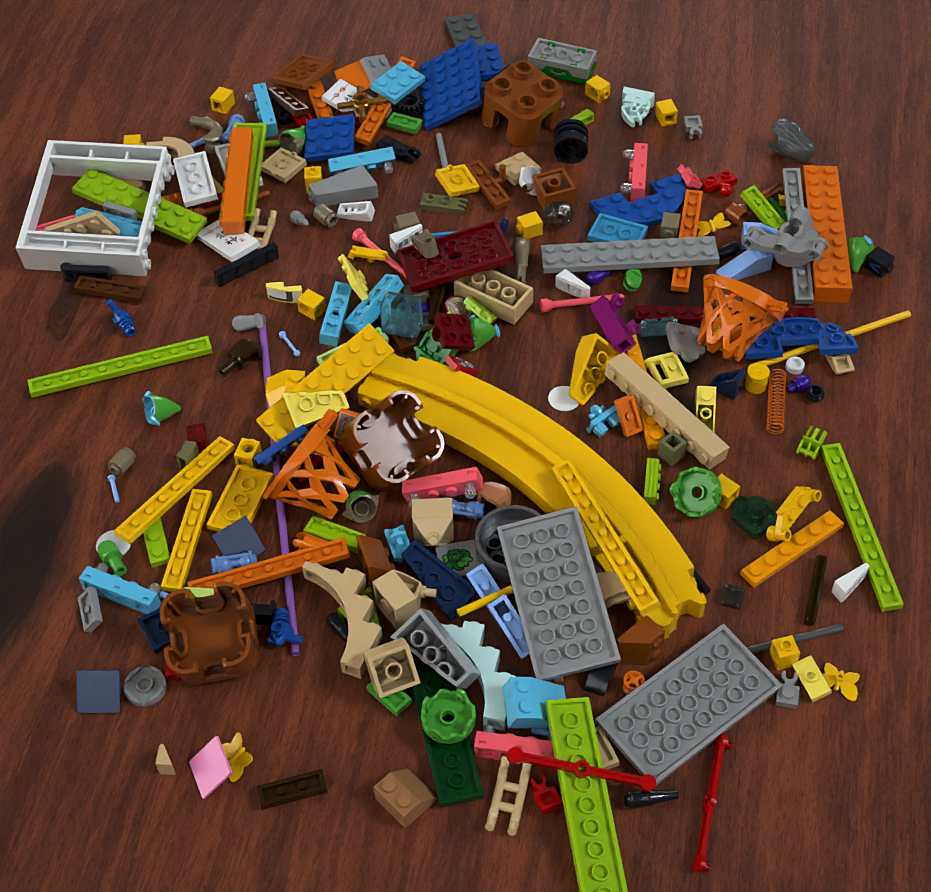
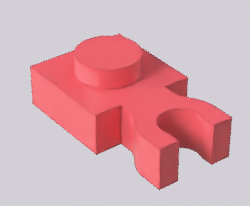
[677,164,703,189]

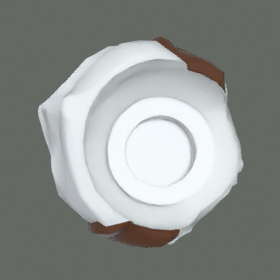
[519,166,543,195]

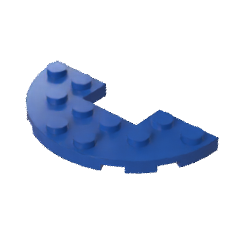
[590,173,686,226]
[745,317,858,360]

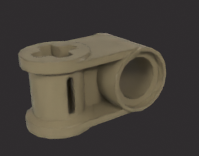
[411,229,439,258]

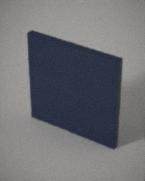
[212,515,266,556]
[77,670,121,713]

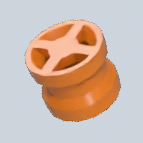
[623,670,645,695]

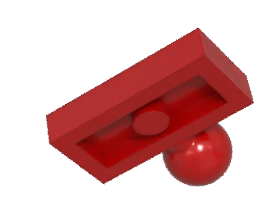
[700,170,737,197]

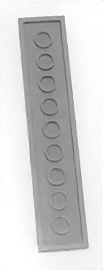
[541,236,720,274]

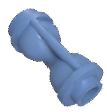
[221,114,245,144]
[445,497,485,521]
[210,550,257,574]

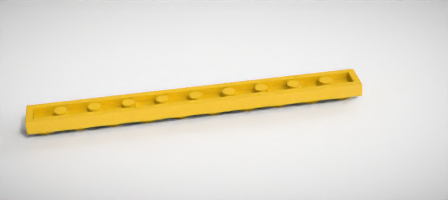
[551,459,660,616]

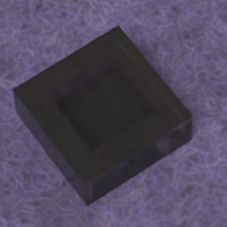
[720,584,745,610]

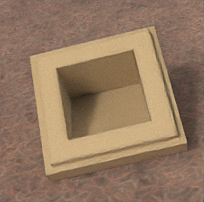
[155,744,175,775]

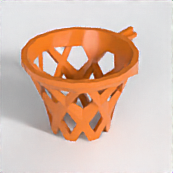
[697,274,789,362]
[262,408,361,520]

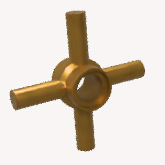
[337,85,386,121]

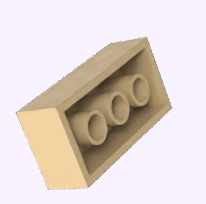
[454,269,533,325]

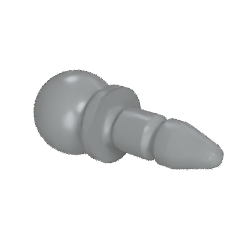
[289,210,309,226]

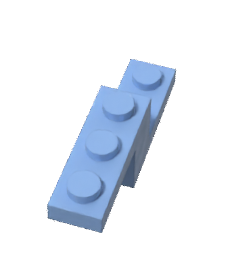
[466,563,530,659]

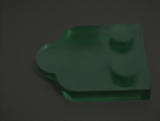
[731,495,778,540]

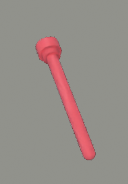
[352,228,407,279]
[539,294,624,313]

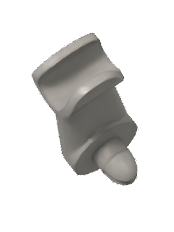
[232,313,266,331]

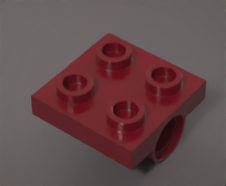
[432,313,475,350]

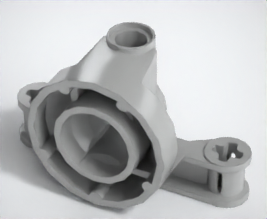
[741,206,829,267]

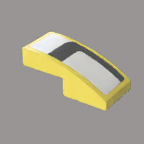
[266,282,303,303]

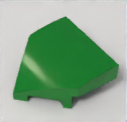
[414,331,455,365]

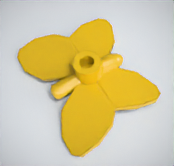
[697,213,731,237]
[822,663,860,701]
[222,732,253,782]

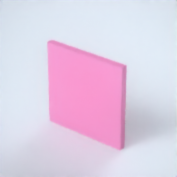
[189,736,233,799]

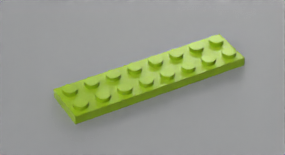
[219,123,267,221]
[72,169,208,244]

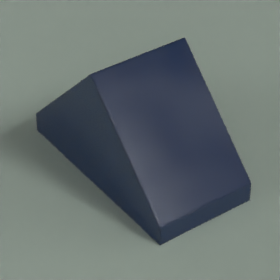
[709,368,746,400]

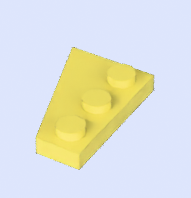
[338,254,368,301]
[282,390,350,429]

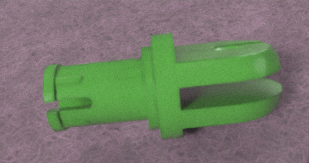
[623,268,642,292]
[97,540,127,576]

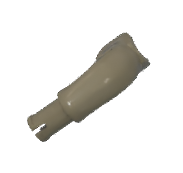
[190,116,223,154]
[513,237,530,283]

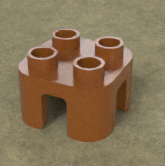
[481,60,563,147]
[341,390,444,490]
[160,582,260,685]

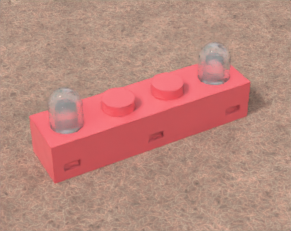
[620,143,648,201]
[402,467,483,509]
[474,723,555,765]

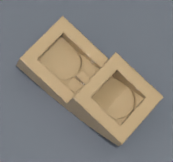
[825,354,855,375]

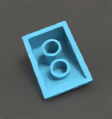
[502,677,566,728]

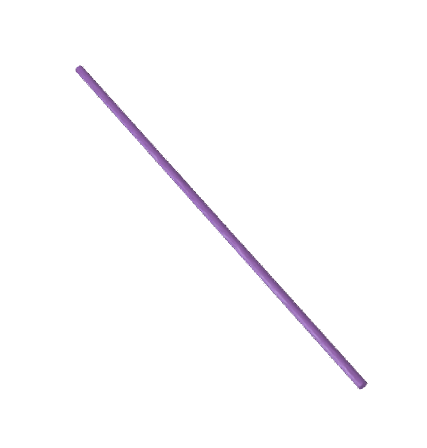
[259,322,300,656]

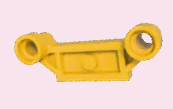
[766,486,822,542]

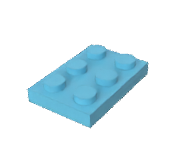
[370,61,425,104]

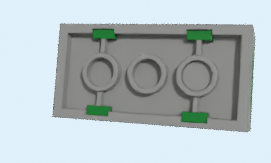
[528,38,597,84]

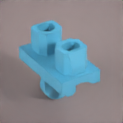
[586,404,620,438]
[384,525,410,564]

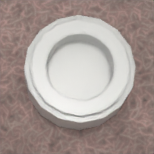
[785,357,805,374]

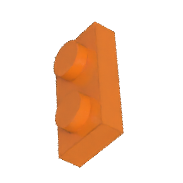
[614,394,644,437]

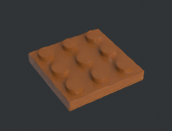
[271,53,336,90]

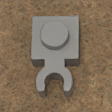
[683,115,703,139]
[775,670,800,709]

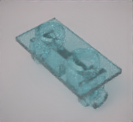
[639,317,678,337]

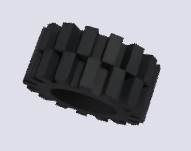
[395,91,424,118]

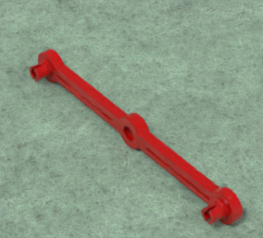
[692,733,733,873]
[507,747,656,792]

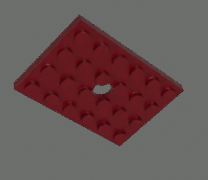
[397,220,515,293]

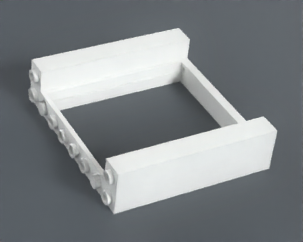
[16,140,174,276]

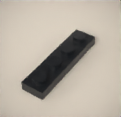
[213,242,279,287]

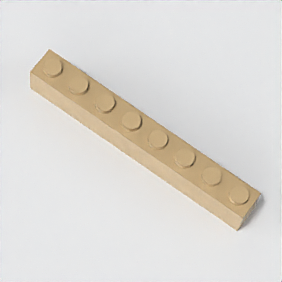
[605,352,730,470]

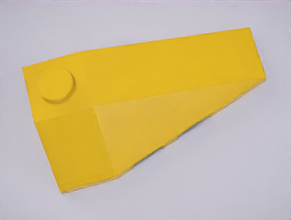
[568,333,620,406]
[265,370,305,447]

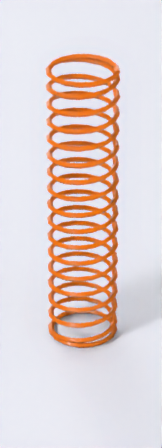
[766,369,786,434]

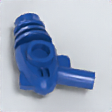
[106,299,136,337]
[268,608,303,646]

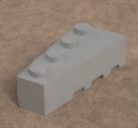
[391,608,481,688]

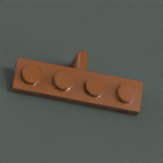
[466,159,511,210]

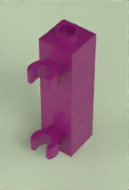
[590,293,642,354]

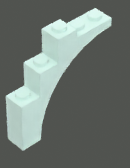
[441,621,515,731]

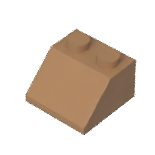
[373,768,438,829]

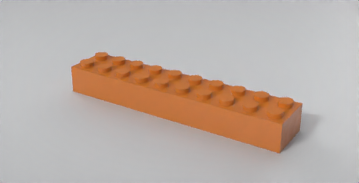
[801,165,853,303]

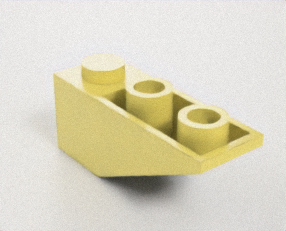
[695,386,716,433]

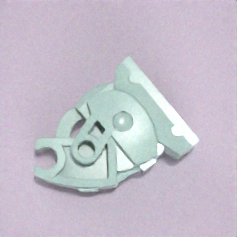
[621,87,655,127]

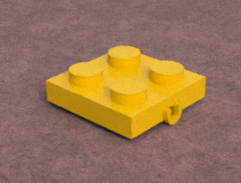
[435,164,480,197]

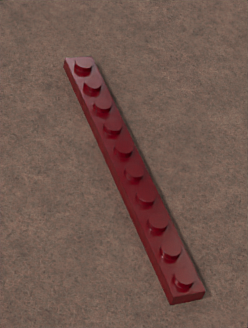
[634,305,816,325]

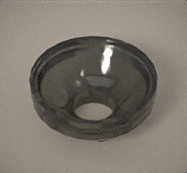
[543,201,574,228]

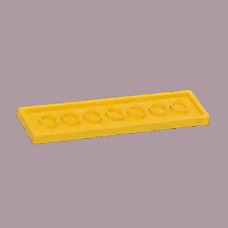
[256,323,394,443]

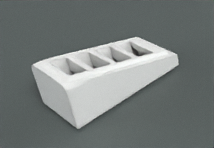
[337,201,375,222]
[390,224,423,254]
[556,269,590,298]
[832,563,870,603]

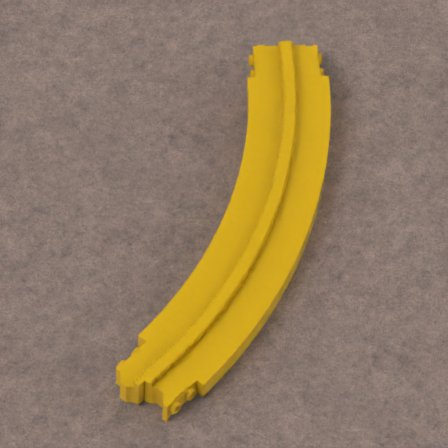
[358,353,707,639]

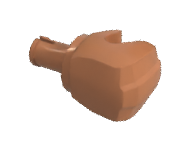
[469,482,512,508]

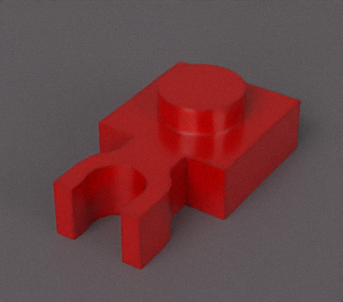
[530,775,563,815]

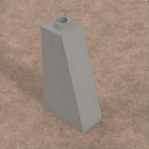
[308,165,378,206]

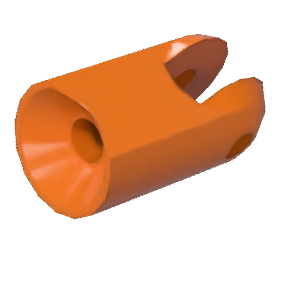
[293,532,329,550]

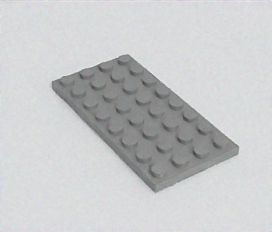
[497,506,621,681]
[595,623,783,786]

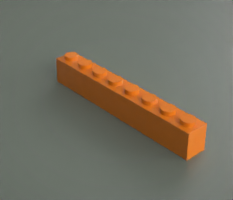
[219,127,254,234]

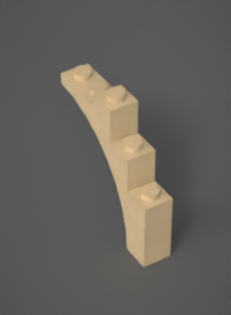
[302,561,383,679]

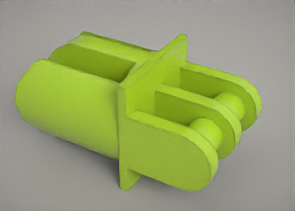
[796,426,827,460]

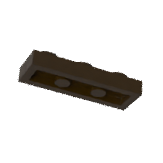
[257,769,328,810]

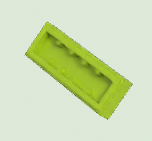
[303,515,366,554]

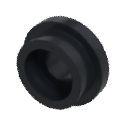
[277,110,293,124]
[805,385,825,402]

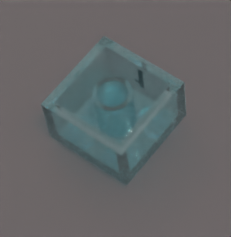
[380,291,423,339]

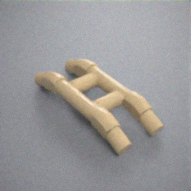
[247,208,277,250]
[485,756,532,836]

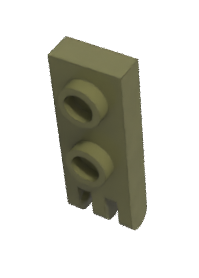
[420,193,468,215]

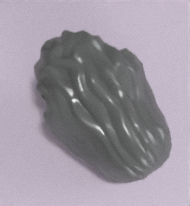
[769,118,816,163]

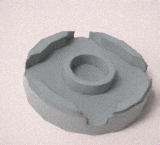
[124,666,167,707]

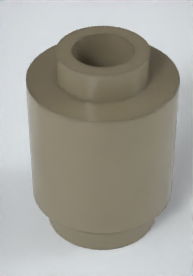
[313,204,338,227]
[108,447,136,475]

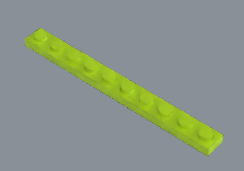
[28,336,213,398]
[820,443,904,612]

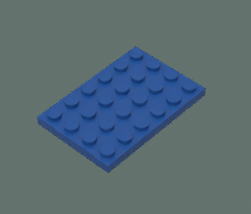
[420,38,484,131]

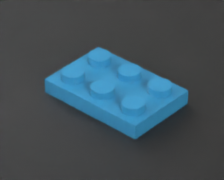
[587,213,648,242]

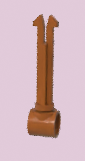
[724,183,784,226]

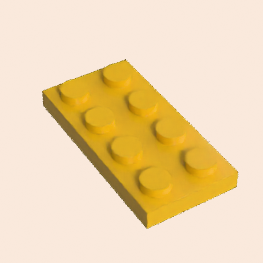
[206,464,274,532]

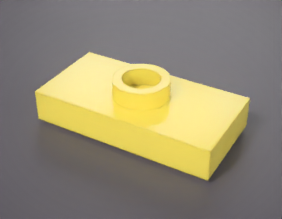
[792,655,832,702]

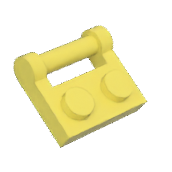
[644,352,689,389]

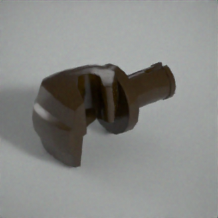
[217,339,262,377]

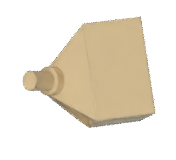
[412,498,454,546]
[372,569,437,631]
[362,637,420,698]

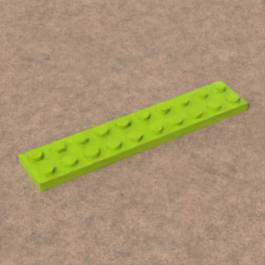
[545,697,628,892]

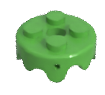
[670,467,722,517]
[421,688,476,744]

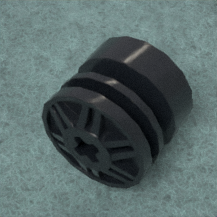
[554,119,588,164]

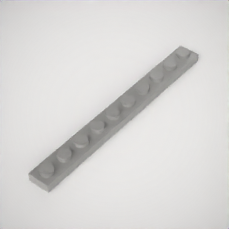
[782,168,814,304]

